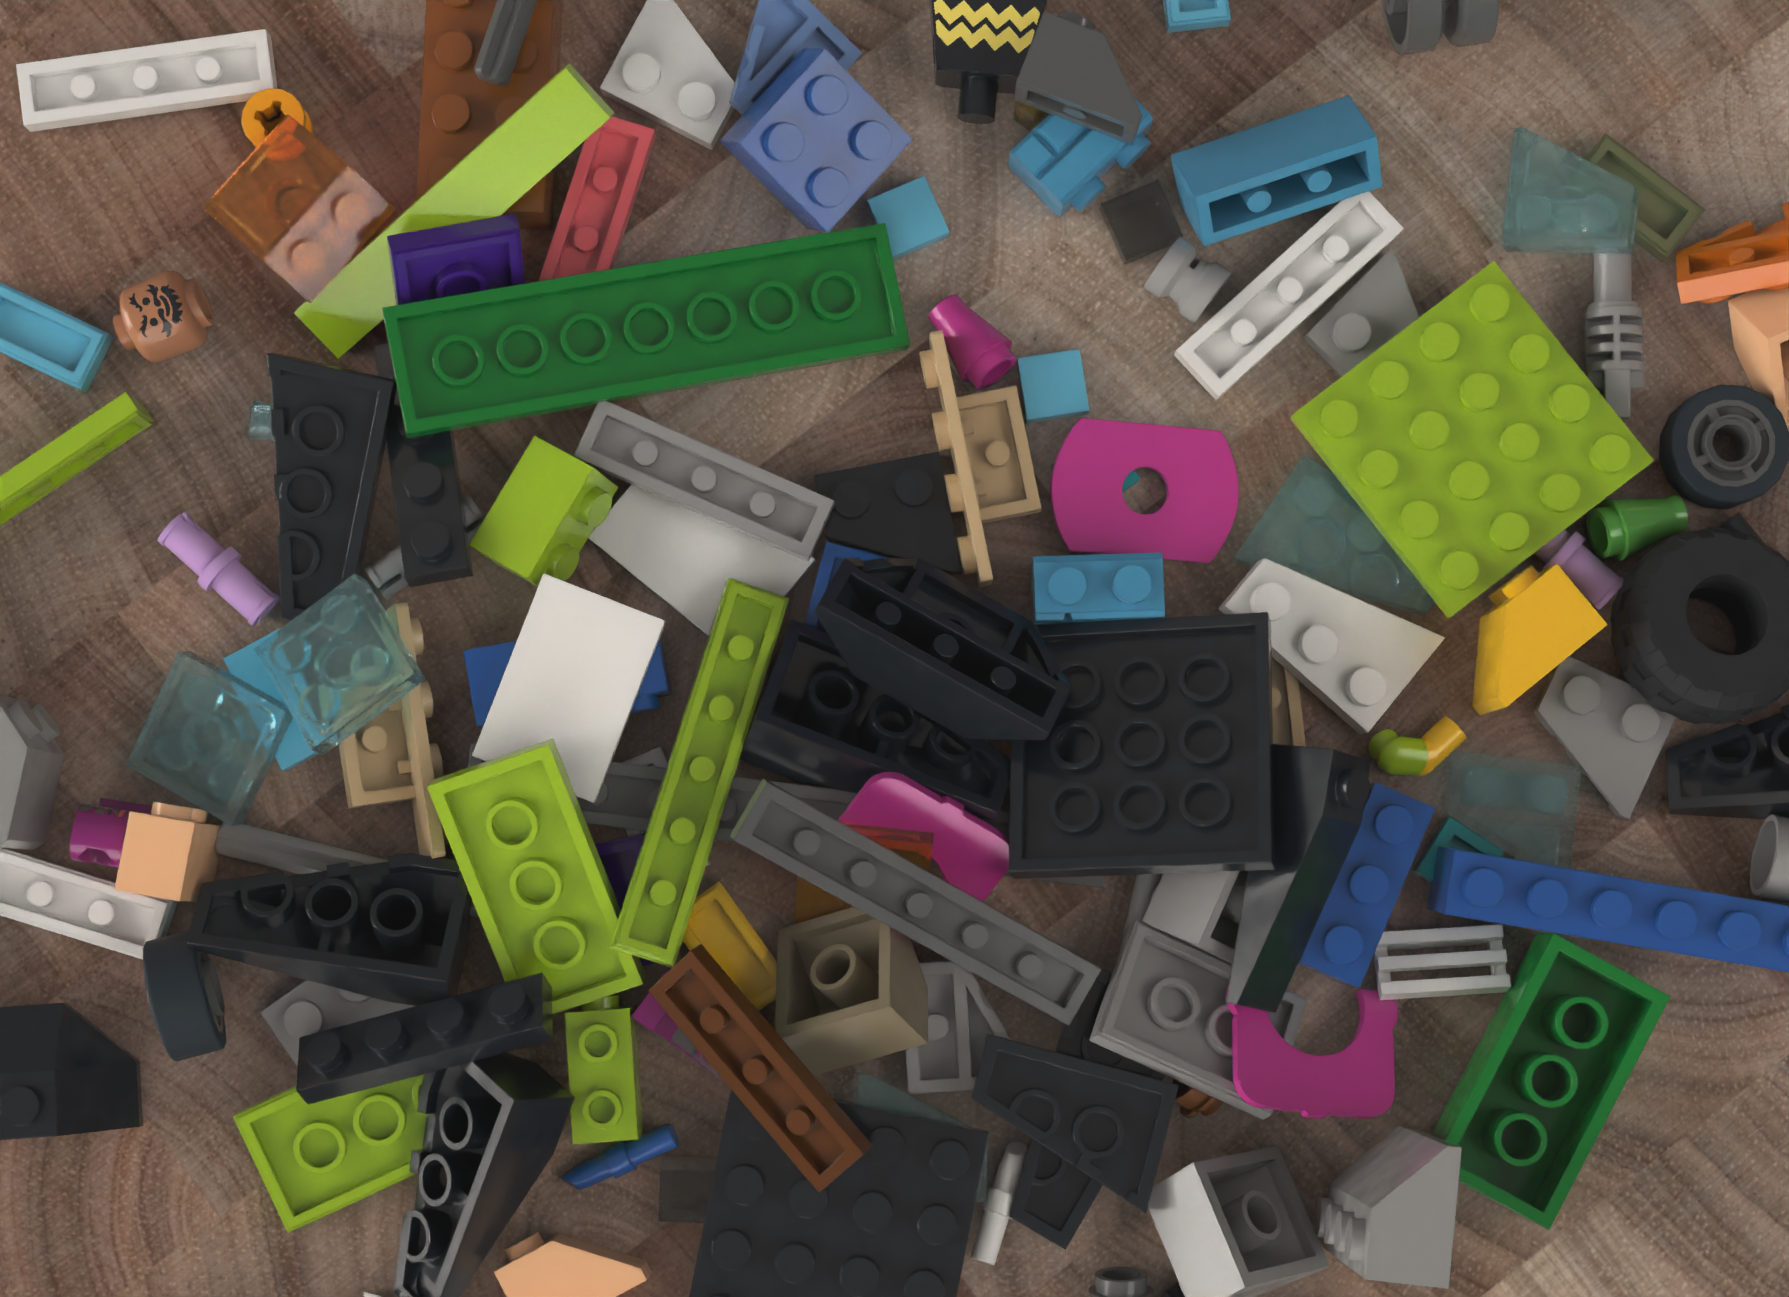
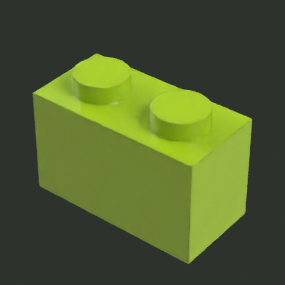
[469,435,618,587]

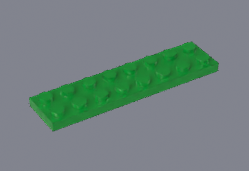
[382,223,910,438]

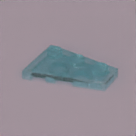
[1231,455,1435,615]

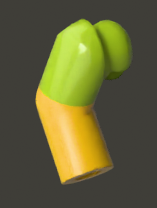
[1368,716,1467,777]

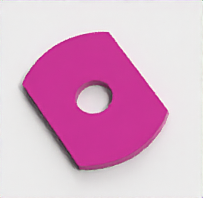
[1050,418,1239,563]

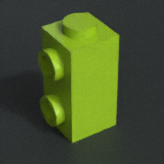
[565,995,643,1144]

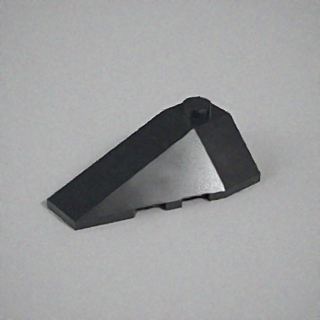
[1665,704,1789,819]
[1226,744,1371,1013]
[186,853,472,1006]
[393,1053,575,1297]

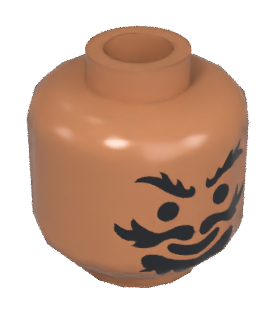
[113,271,215,363]

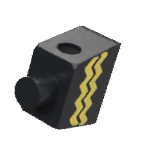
[929,0,1047,124]

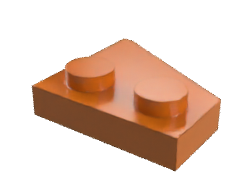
[1676,202,1789,304]

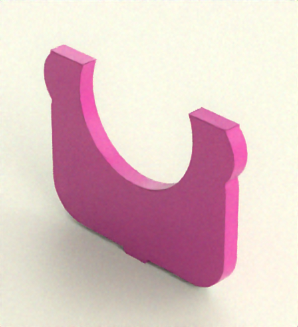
[838,772,1009,901]
[1226,985,1398,1119]

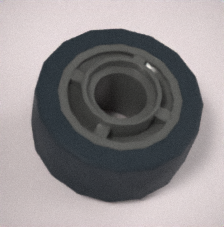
[1659,384,1789,509]
[143,930,226,1062]

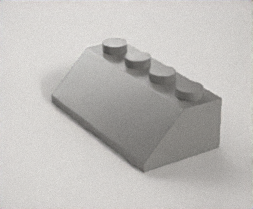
[1315,1125,1462,1289]

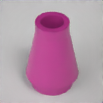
[928,294,1017,390]

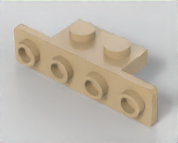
[919,330,1042,588]
[330,602,449,859]

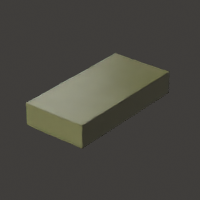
[1563,133,1705,262]

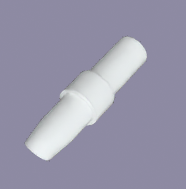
[970,1142,1027,1265]

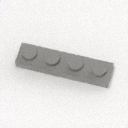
[574,401,835,562]

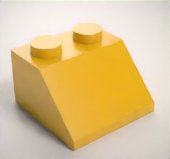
[1472,564,1608,716]

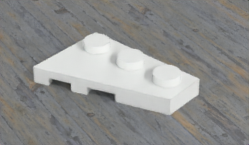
[1218,558,1446,735]

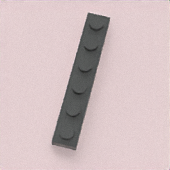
[730,778,1101,1026]

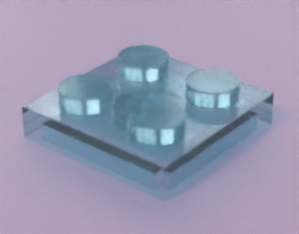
[254,573,426,755]
[126,651,297,826]

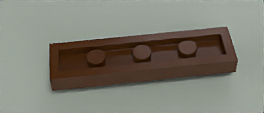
[648,944,873,1193]

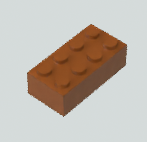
[416,0,563,230]

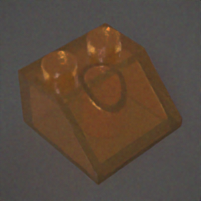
[202,114,396,303]

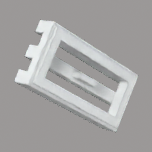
[1374,924,1511,1000]

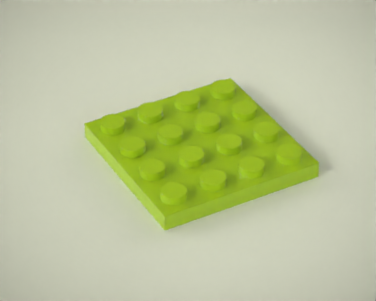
[1290,261,1654,618]

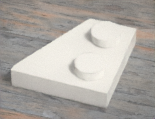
[600,0,735,150]

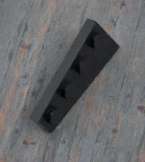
[267,352,397,632]
[1009,967,1166,1250]

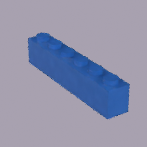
[1427,846,1789,972]

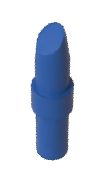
[560,1123,679,1190]

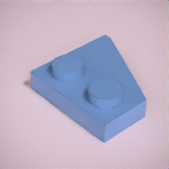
[729,0,862,115]

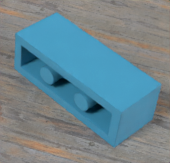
[1171,95,1382,247]

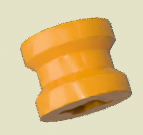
[241,88,314,163]

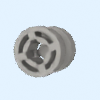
[1143,236,1232,324]

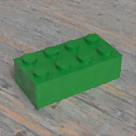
[1431,933,1671,1230]

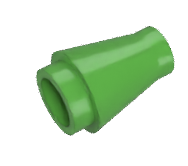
[1586,495,1688,561]

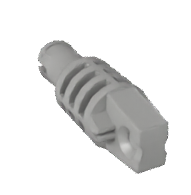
[1584,245,1644,423]

